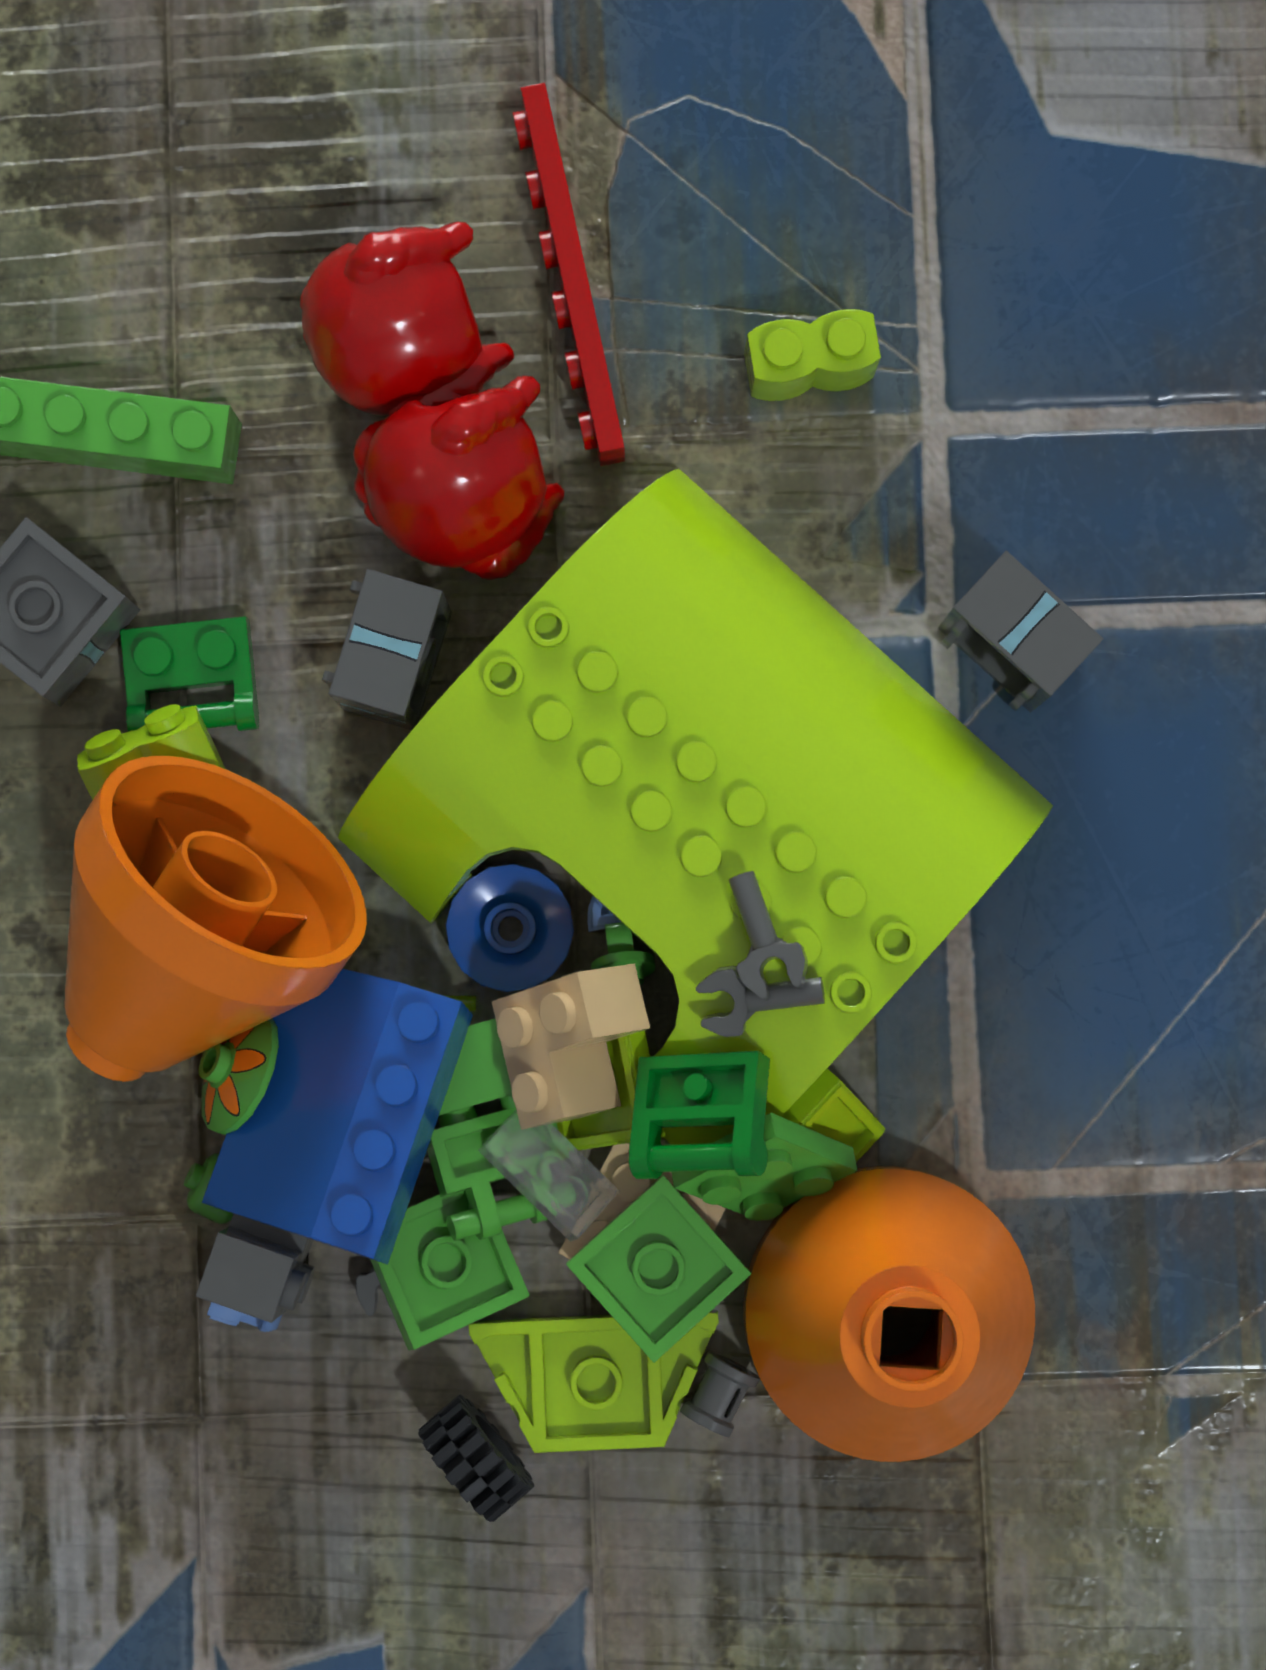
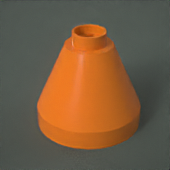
[64,756,367,1082]
[743,1166,1035,1462]

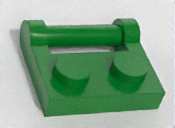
[120,616,259,732]
[629,1051,770,1179]

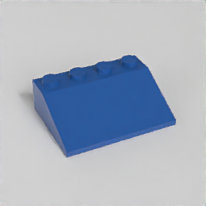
[202,969,473,1265]

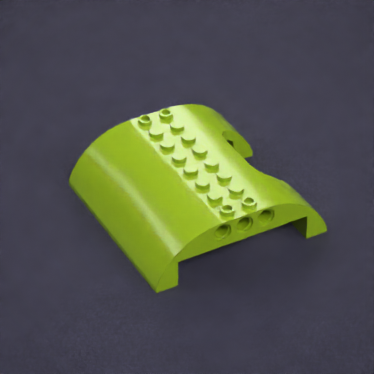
[337,469,1053,1145]

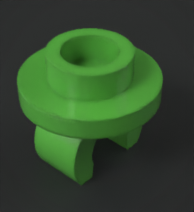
[591,922,655,986]

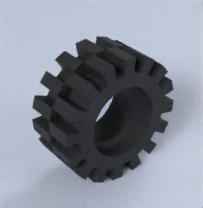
[418,1395,535,1522]

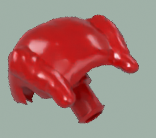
[300,221,514,417]
[353,375,565,580]

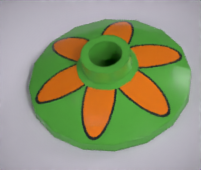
[199,1018,279,1135]

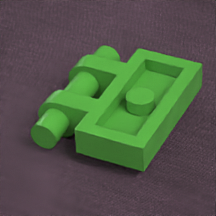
[427,1107,576,1241]

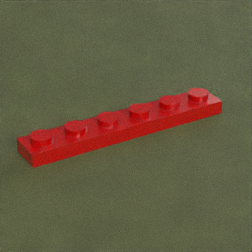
[512,82,625,466]

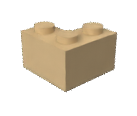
[491,963,650,1130]

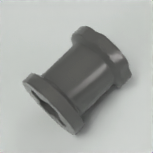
[680,1351,760,1438]

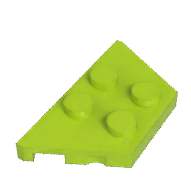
[469,1310,719,1453]

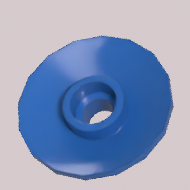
[446,864,574,992]

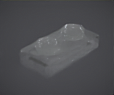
[478,1109,620,1242]

